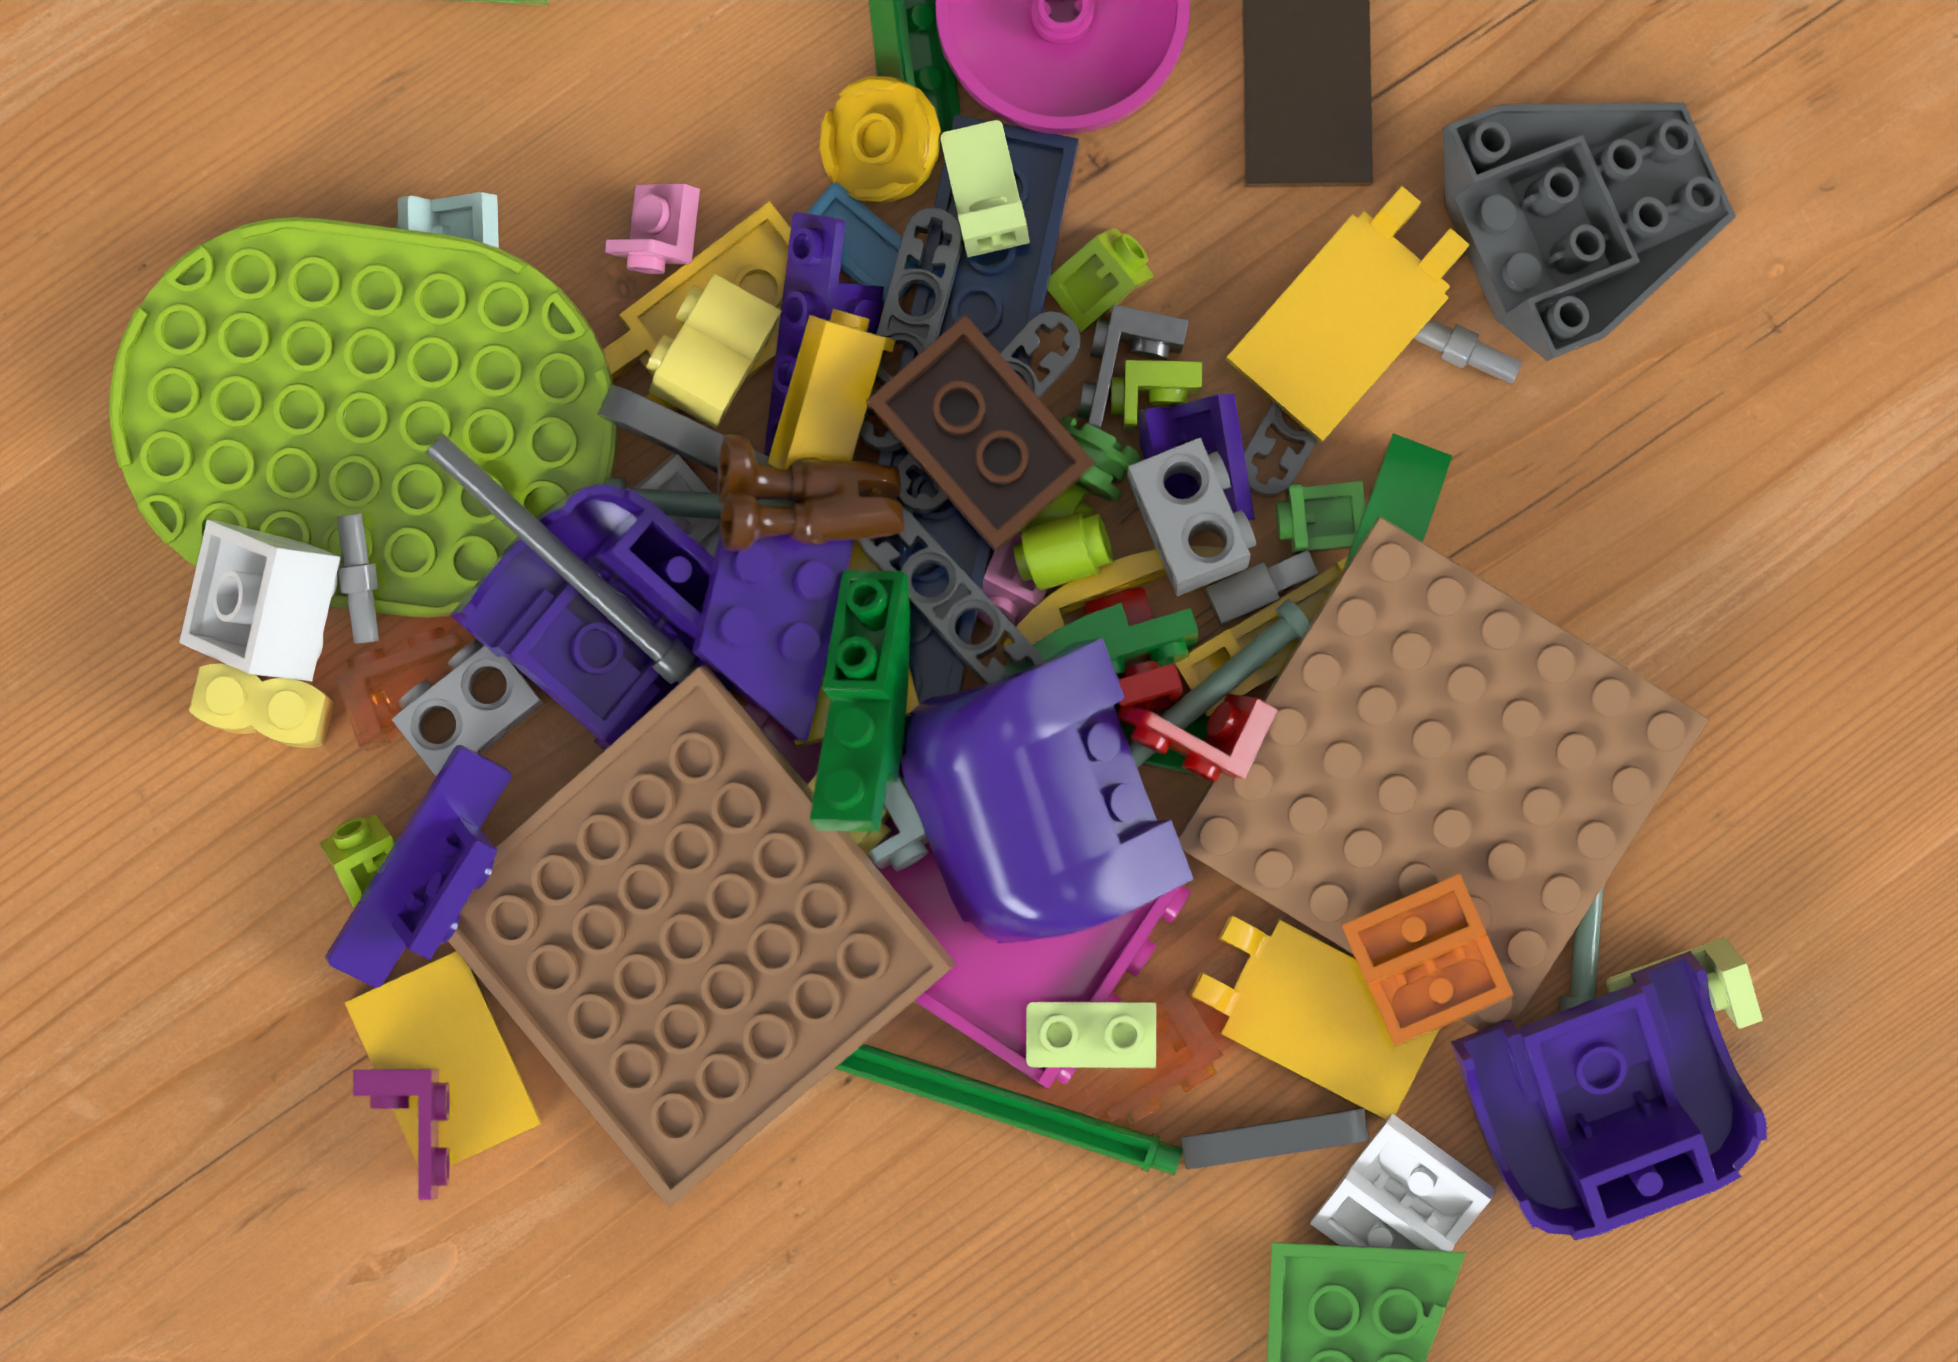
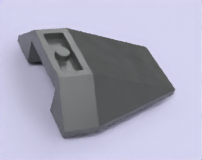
[1443,102,1736,361]

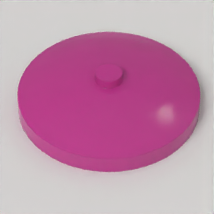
[936,0,1190,135]

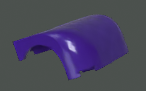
[450,484,734,751]
[900,638,1193,943]
[1451,951,1767,1241]

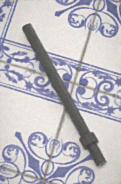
[426,433,699,684]

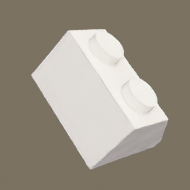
[179,519,340,681]

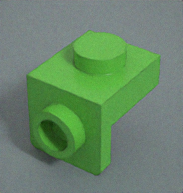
[1275,481,1366,554]

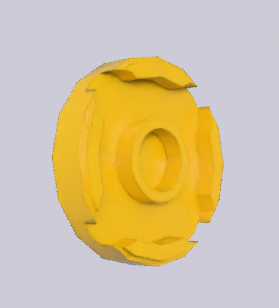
[819,76,941,204]

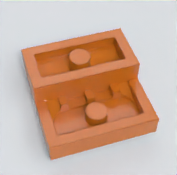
[1341,874,1514,1047]

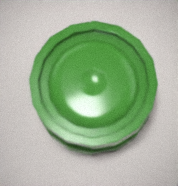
[1060,416,1142,503]

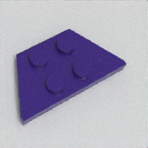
[692,534,855,742]

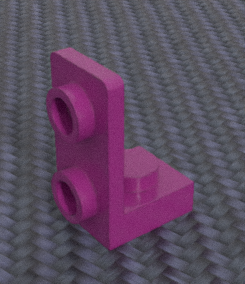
[353,1069,450,1200]

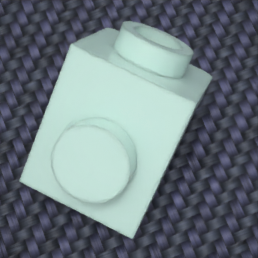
[396,192,499,248]
[868,772,929,871]

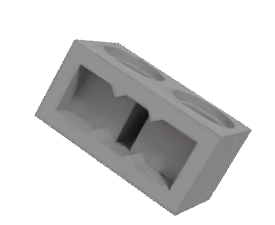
[1127,438,1256,597]
[391,640,545,776]

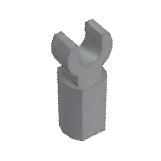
[1205,551,1318,626]

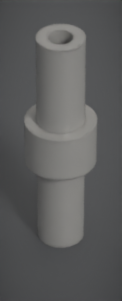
[1414,319,1522,384]
[337,513,379,644]

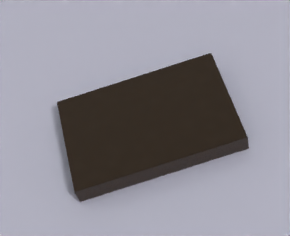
[1242,0,1373,187]

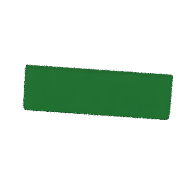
[868,0,960,144]

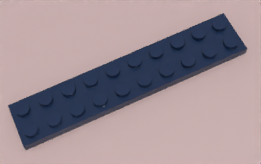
[874,115,1079,750]

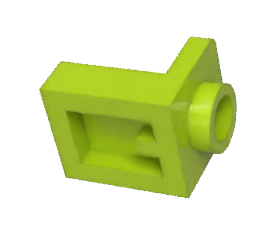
[1048,228,1154,332]
[1111,360,1202,431]
[320,815,395,909]

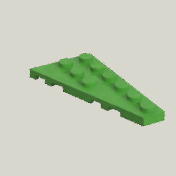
[1267,1242,1467,1362]

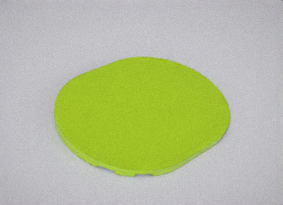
[109,217,619,618]

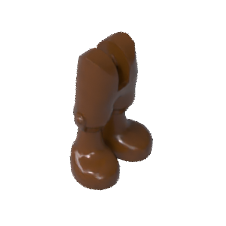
[718,434,904,551]

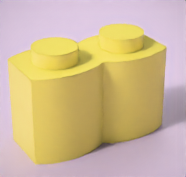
[646,274,782,429]
[189,664,335,748]

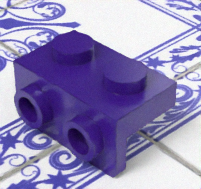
[1137,394,1255,534]

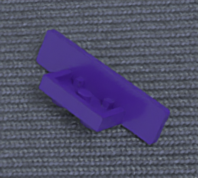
[764,212,884,457]
[325,745,511,988]

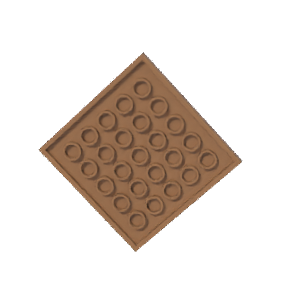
[1177,515,1709,1031]
[448,665,957,1208]

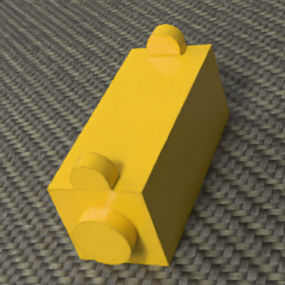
[767,309,896,469]

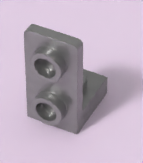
[1077,304,1189,429]

